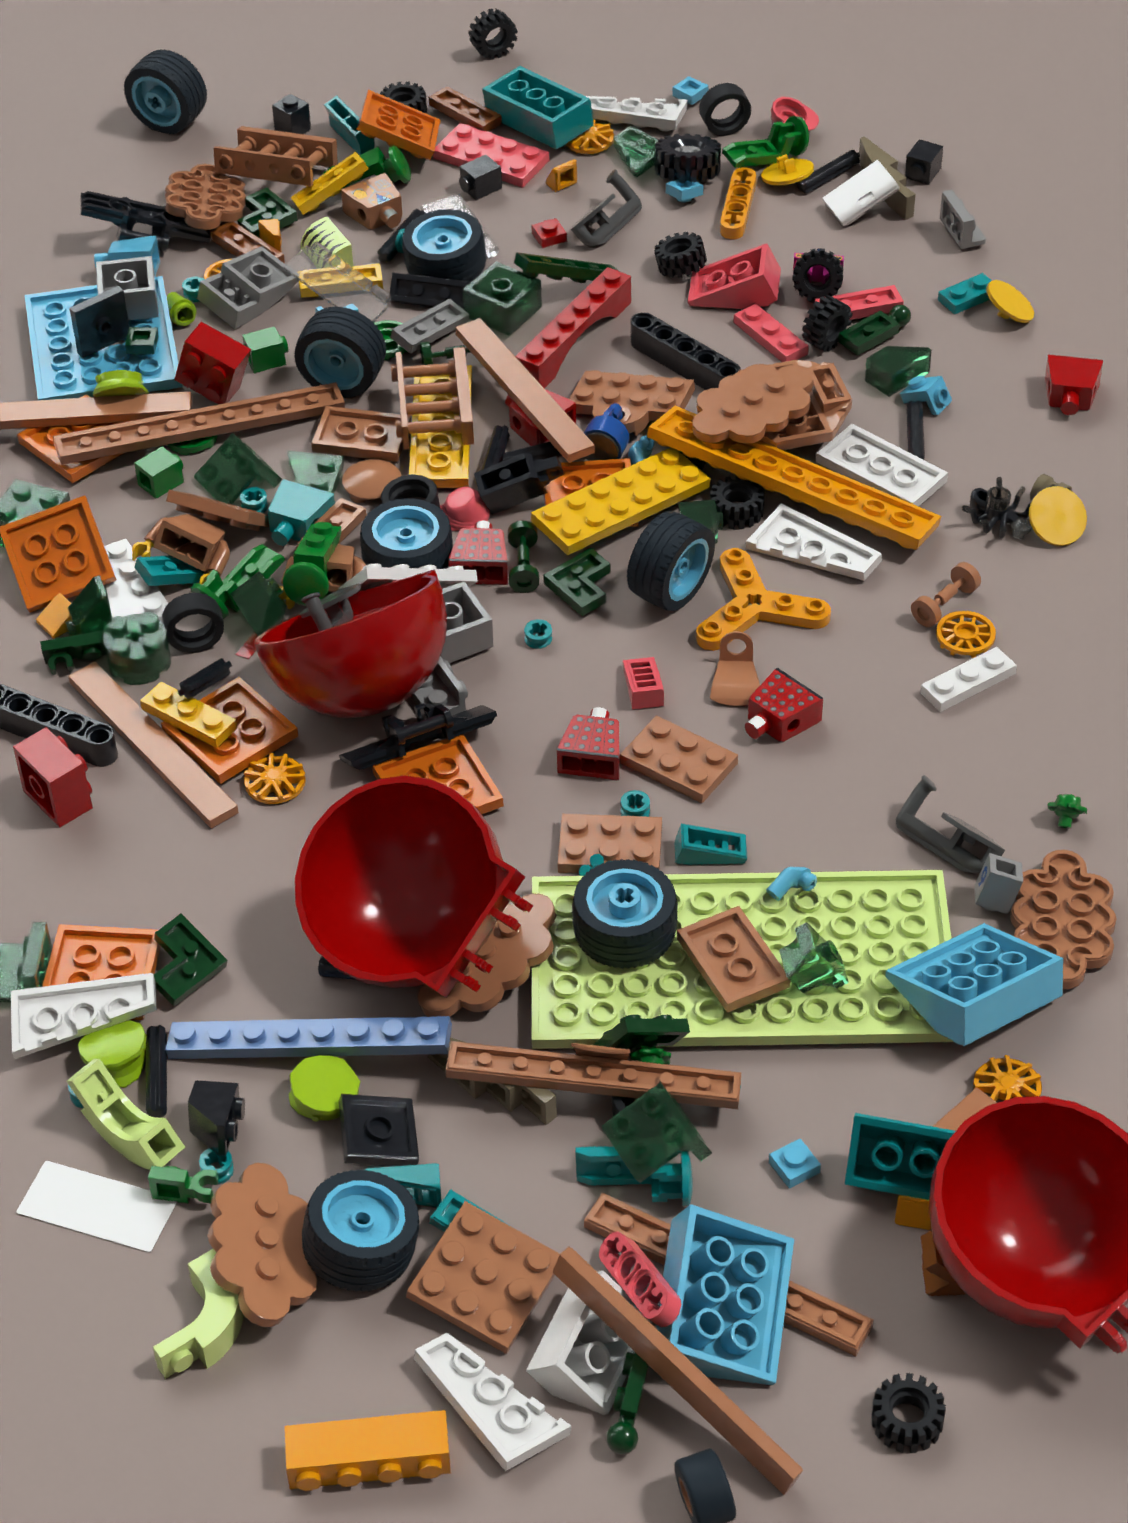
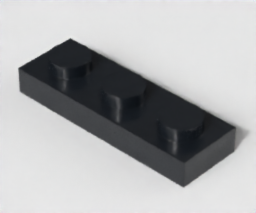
[389,272,475,311]

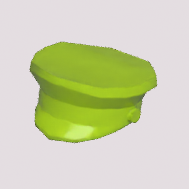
[93,370,149,397]
[78,1020,147,1088]
[288,1055,360,1122]

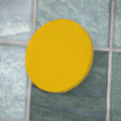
[761,154,814,185]
[986,280,1034,323]
[1029,486,1087,546]

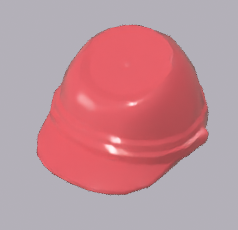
[770,97,819,131]
[440,487,490,531]

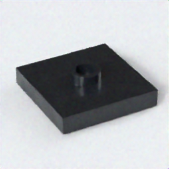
[69,286,130,358]
[338,1094,419,1166]

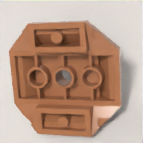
[734,360,852,450]

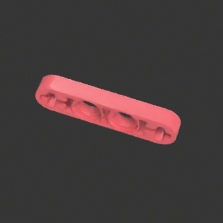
[599,1231,681,1327]

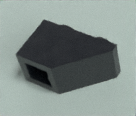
[188,1080,245,1156]

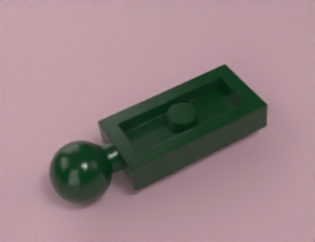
[838,304,911,356]
[606,1351,649,1455]

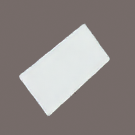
[17,1161,177,1252]

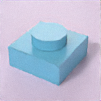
[672,76,709,105]
[666,180,703,202]
[769,1138,821,1189]

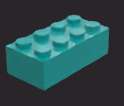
[482,66,594,149]

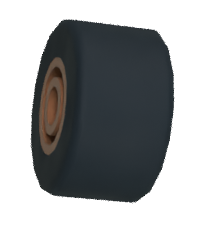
[674,1449,736,1523]

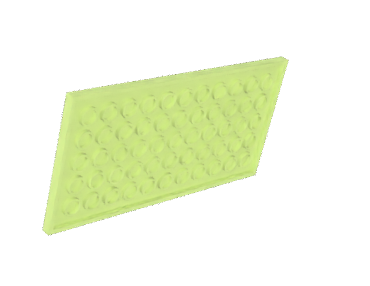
[531,870,953,1049]

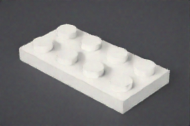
[816,424,948,507]

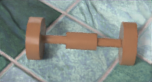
[911,562,981,627]

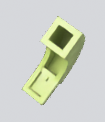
[66,1059,185,1170]
[153,1249,244,1379]

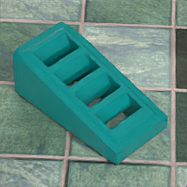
[674,823,747,865]
[364,1163,442,1207]

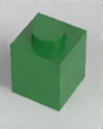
[242,326,289,373]
[134,446,184,499]

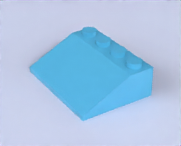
[886,923,1063,1046]
[655,1204,794,1385]

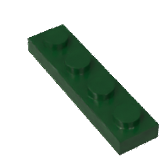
[513,252,620,283]

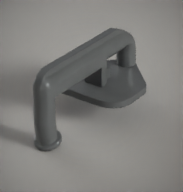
[571,170,642,246]
[300,583,361,631]
[896,775,1005,873]

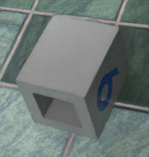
[975,853,1023,914]

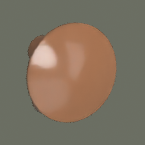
[342,459,401,503]

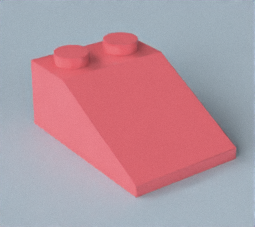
[688,243,781,309]

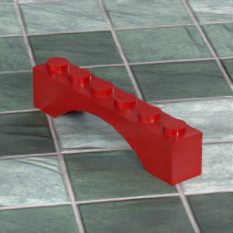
[515,267,631,389]

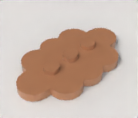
[165,164,246,230]
[692,364,814,444]
[1010,850,1117,990]
[417,894,556,1017]
[207,1163,318,1327]

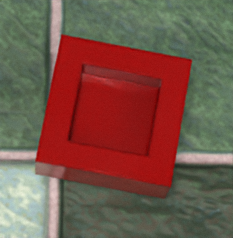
[531,218,567,248]

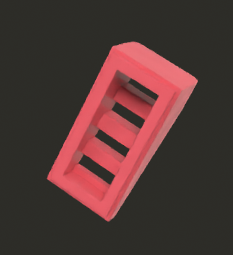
[623,657,664,710]

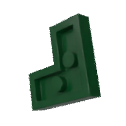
[237,187,298,238]
[543,548,611,616]
[154,913,228,1007]
[593,1015,690,1056]

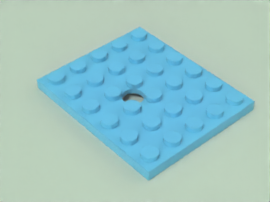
[24,276,183,400]

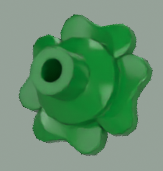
[1047,794,1087,829]
[630,1046,671,1065]

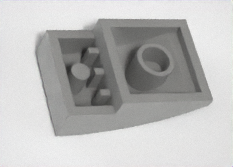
[197,246,300,329]

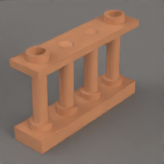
[213,126,338,186]
[391,347,474,449]

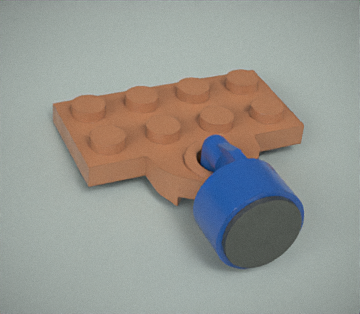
[569,370,695,461]

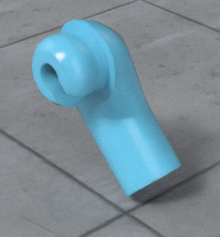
[628,435,655,465]
[766,867,817,901]

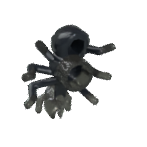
[962,477,1032,539]

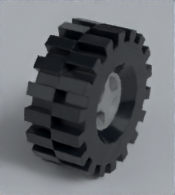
[654,134,721,183]

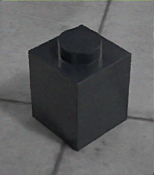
[272,94,311,134]
[905,139,943,185]
[459,154,502,200]

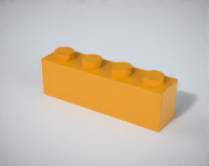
[285,1410,451,1491]

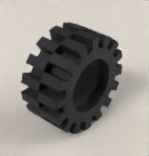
[468,9,518,59]
[380,81,427,113]
[654,232,707,278]
[792,248,844,302]
[802,295,852,352]
[710,475,765,530]
[871,1373,946,1453]

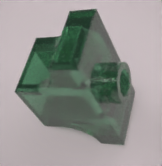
[779,922,849,993]

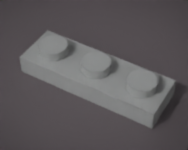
[390,299,470,354]

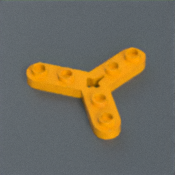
[696,548,831,651]

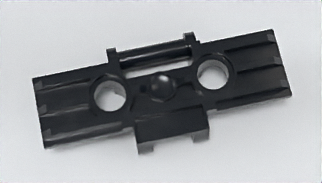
[80,191,210,252]
[339,703,497,770]

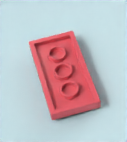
[433,123,550,188]

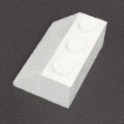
[526,1270,652,1415]

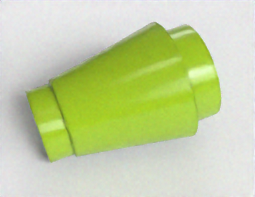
[166,292,196,326]

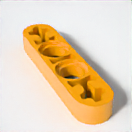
[720,167,756,240]

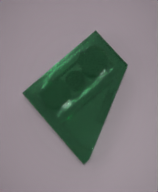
[613,126,658,178]
[287,451,344,495]

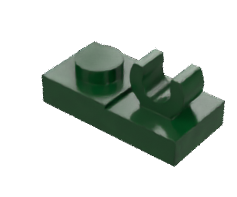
[40,630,108,675]

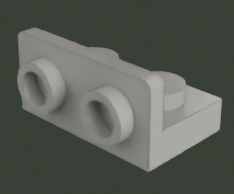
[940,190,986,249]
[411,657,468,715]

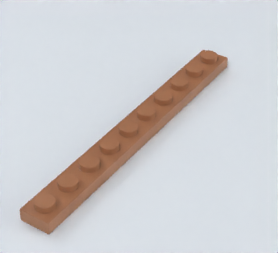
[53,382,345,465]

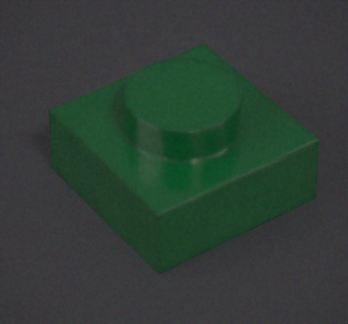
[125,327,159,355]

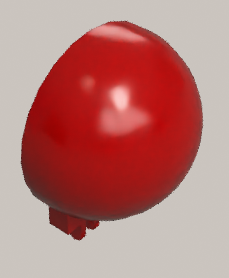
[254,569,447,718]
[295,775,533,998]
[929,1096,1128,1354]

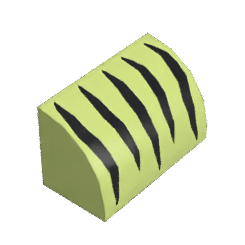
[300,217,353,270]

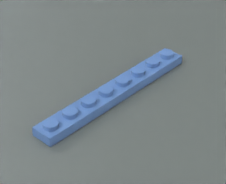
[165,1016,452,1059]

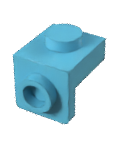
[900,375,952,415]

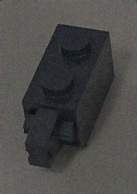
[474,453,564,515]

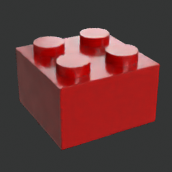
[174,321,251,405]
[13,727,93,828]

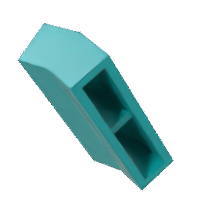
[324,95,375,155]

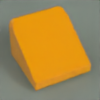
[546,159,577,192]
[258,219,282,253]
[36,593,80,639]
[895,1195,931,1230]

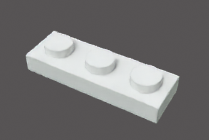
[920,647,1017,712]

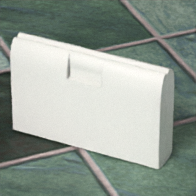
[823,160,899,227]

